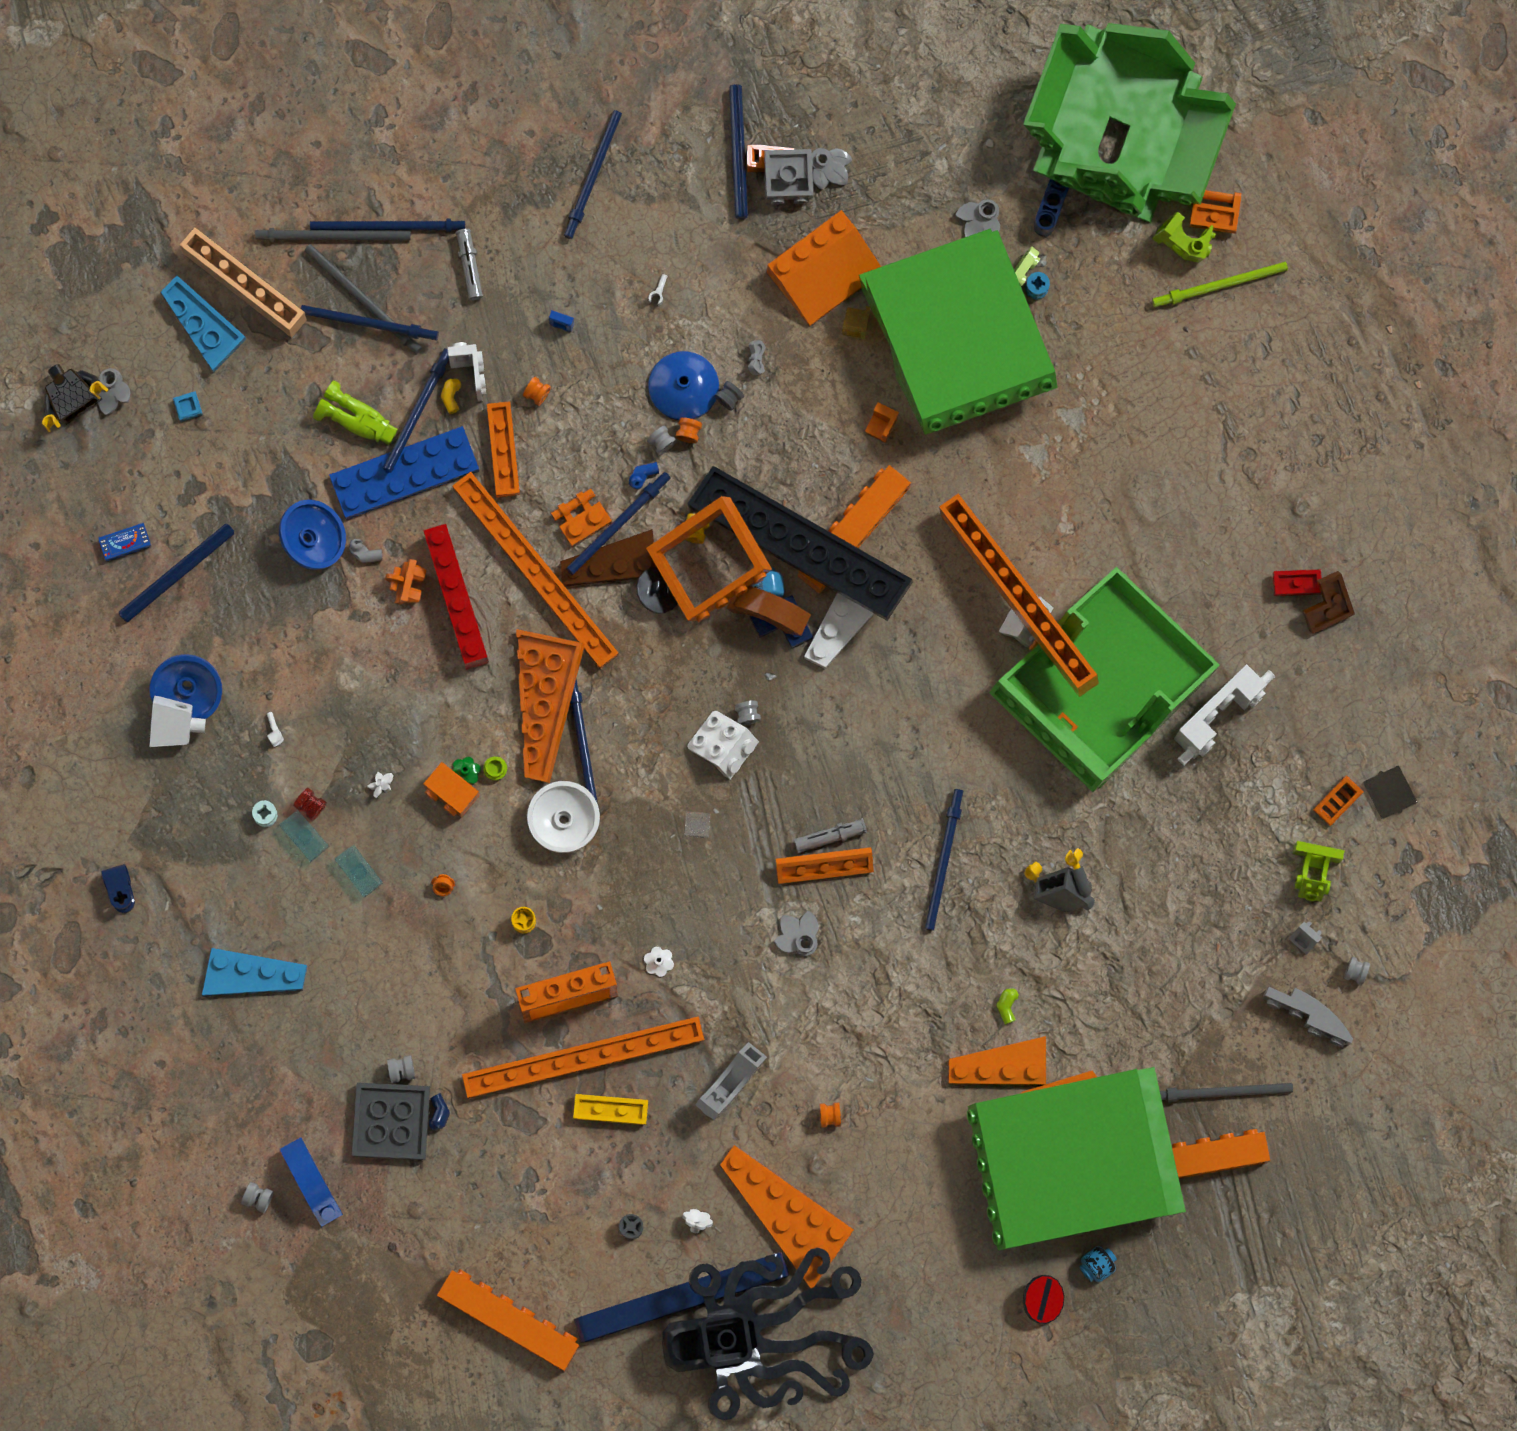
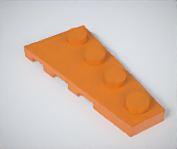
[948,1036,1046,1085]

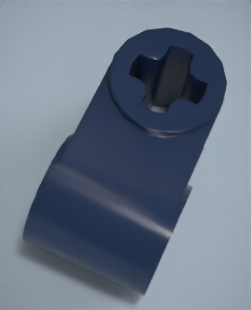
[101,864,135,913]

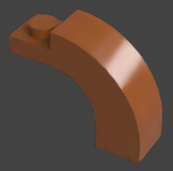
[726,586,811,636]

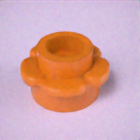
[431,874,455,896]

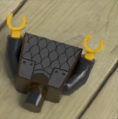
[42,364,108,432]

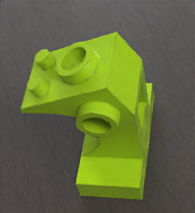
[1152,212,1216,263]
[1292,841,1345,902]

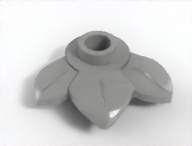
[812,148,852,190]
[956,199,1000,237]
[98,368,130,415]
[774,911,819,956]

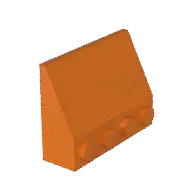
[767,210,881,326]

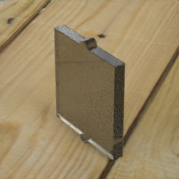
[1363,765,1418,819]

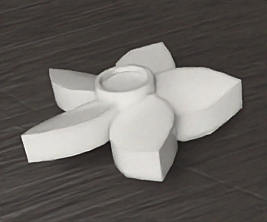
[368,772,393,798]

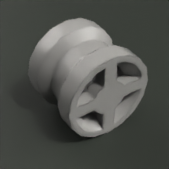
[647,426,677,455]
[734,701,761,726]
[1343,956,1370,986]

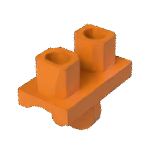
[385,559,427,605]

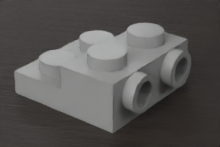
[764,149,813,205]

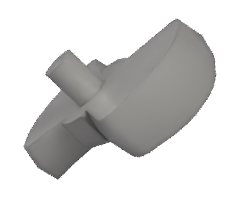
[748,340,766,375]

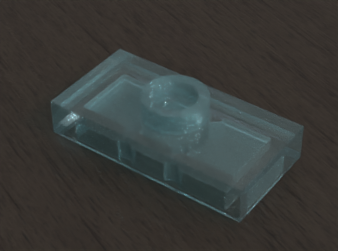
[279,810,329,862]
[335,845,383,898]

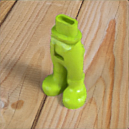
[313,380,398,445]

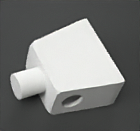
[149,696,206,747]

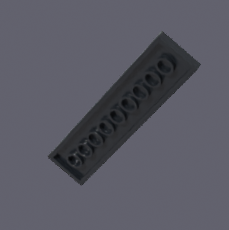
[687,466,913,621]

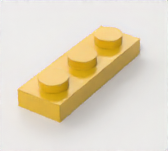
[573,1094,648,1125]

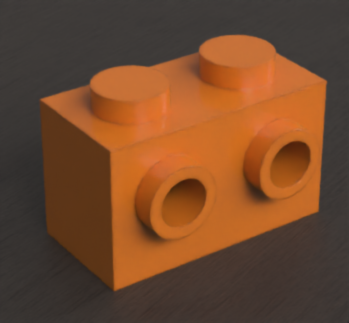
[423,762,480,818]

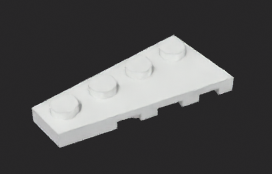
[804,593,874,669]

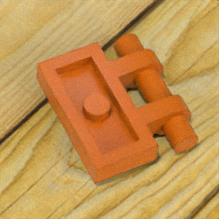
[551,488,612,548]

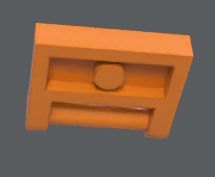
[1189,190,1242,234]

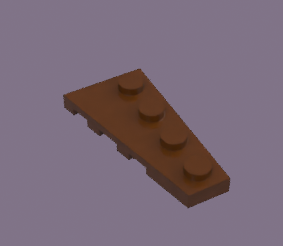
[560,529,656,586]

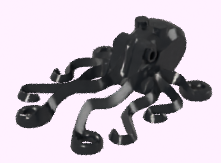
[662,1247,874,1420]

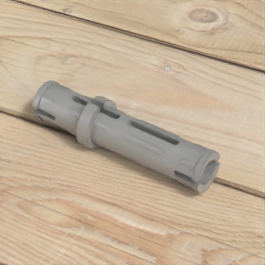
[456,229,483,301]
[794,818,867,853]

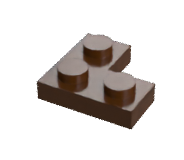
[1303,571,1355,634]

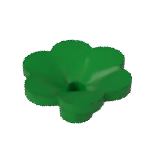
[453,757,481,784]

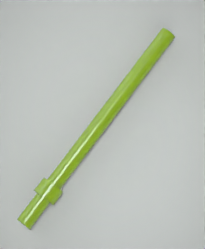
[1152,262,1288,308]

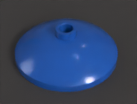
[649,351,719,420]
[279,500,346,570]
[150,654,222,719]

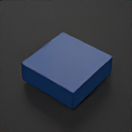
[549,310,574,332]

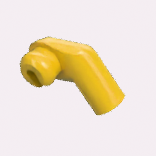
[441,378,461,414]

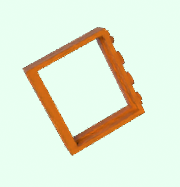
[646,496,772,622]
[515,961,618,1023]

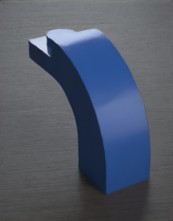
[280,1137,343,1227]

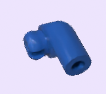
[629,462,659,489]

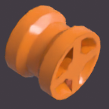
[523,377,551,406]
[675,418,702,444]
[820,1102,841,1128]

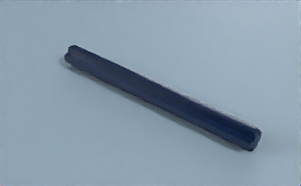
[729,84,748,219]
[119,523,234,622]

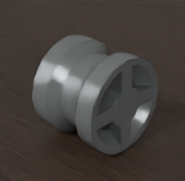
[714,381,744,411]
[619,1214,643,1240]

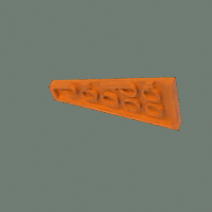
[516,629,585,783]
[720,1145,854,1288]

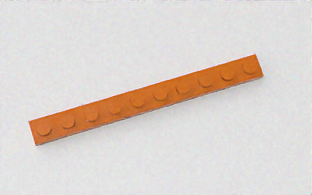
[452,472,619,669]
[462,1016,704,1099]

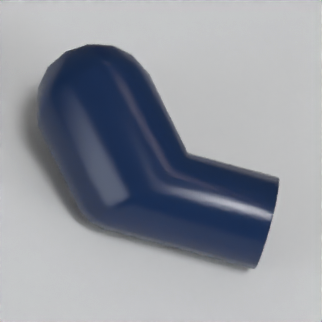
[428,1093,450,1131]

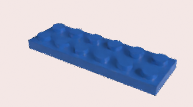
[329,426,479,520]

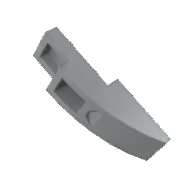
[1262,987,1353,1047]

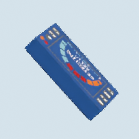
[98,523,152,562]

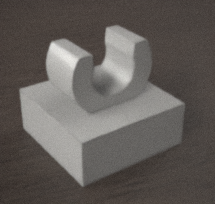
[1289,921,1322,955]

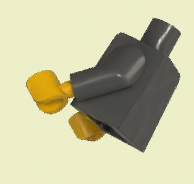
[1024,848,1095,912]

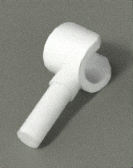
[649,274,668,306]
[267,712,284,747]

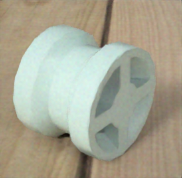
[252,800,278,827]

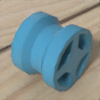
[1025,272,1050,300]

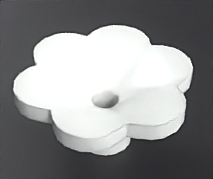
[644,947,674,977]
[683,1209,713,1233]

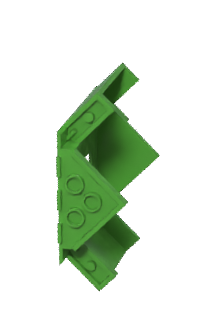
[1023,23,1236,224]

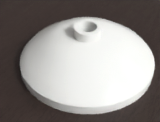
[527,781,600,853]

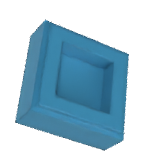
[173,391,203,422]

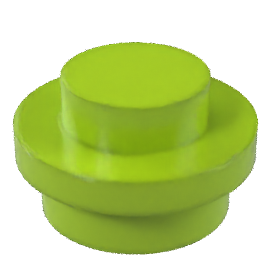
[483,756,507,781]

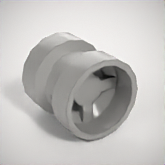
[387,1055,415,1084]
[241,1182,274,1214]

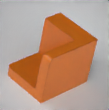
[865,402,899,443]

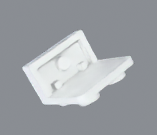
[448,342,486,401]
[687,711,759,780]

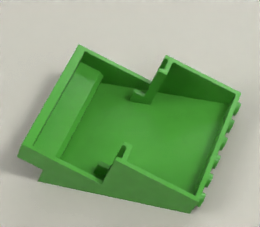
[859,228,1058,435]
[989,567,1220,792]
[967,1067,1186,1251]

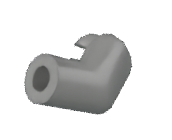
[349,539,383,563]

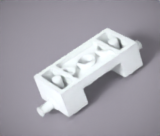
[1174,664,1275,766]

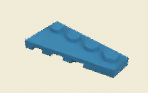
[161,276,246,372]
[202,948,308,996]

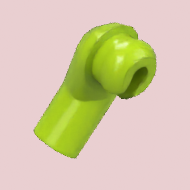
[997,988,1019,1025]

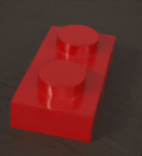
[1272,569,1322,596]

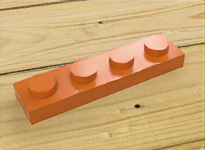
[487,401,520,497]
[776,847,874,884]

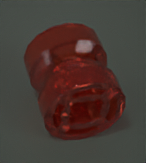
[293,788,327,821]

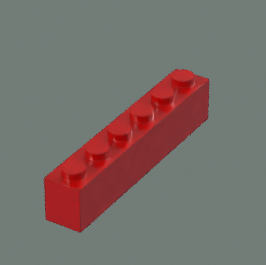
[423,524,489,670]

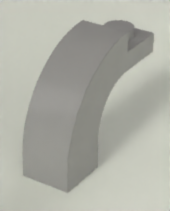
[695,1042,767,1120]

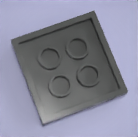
[352,1083,430,1160]

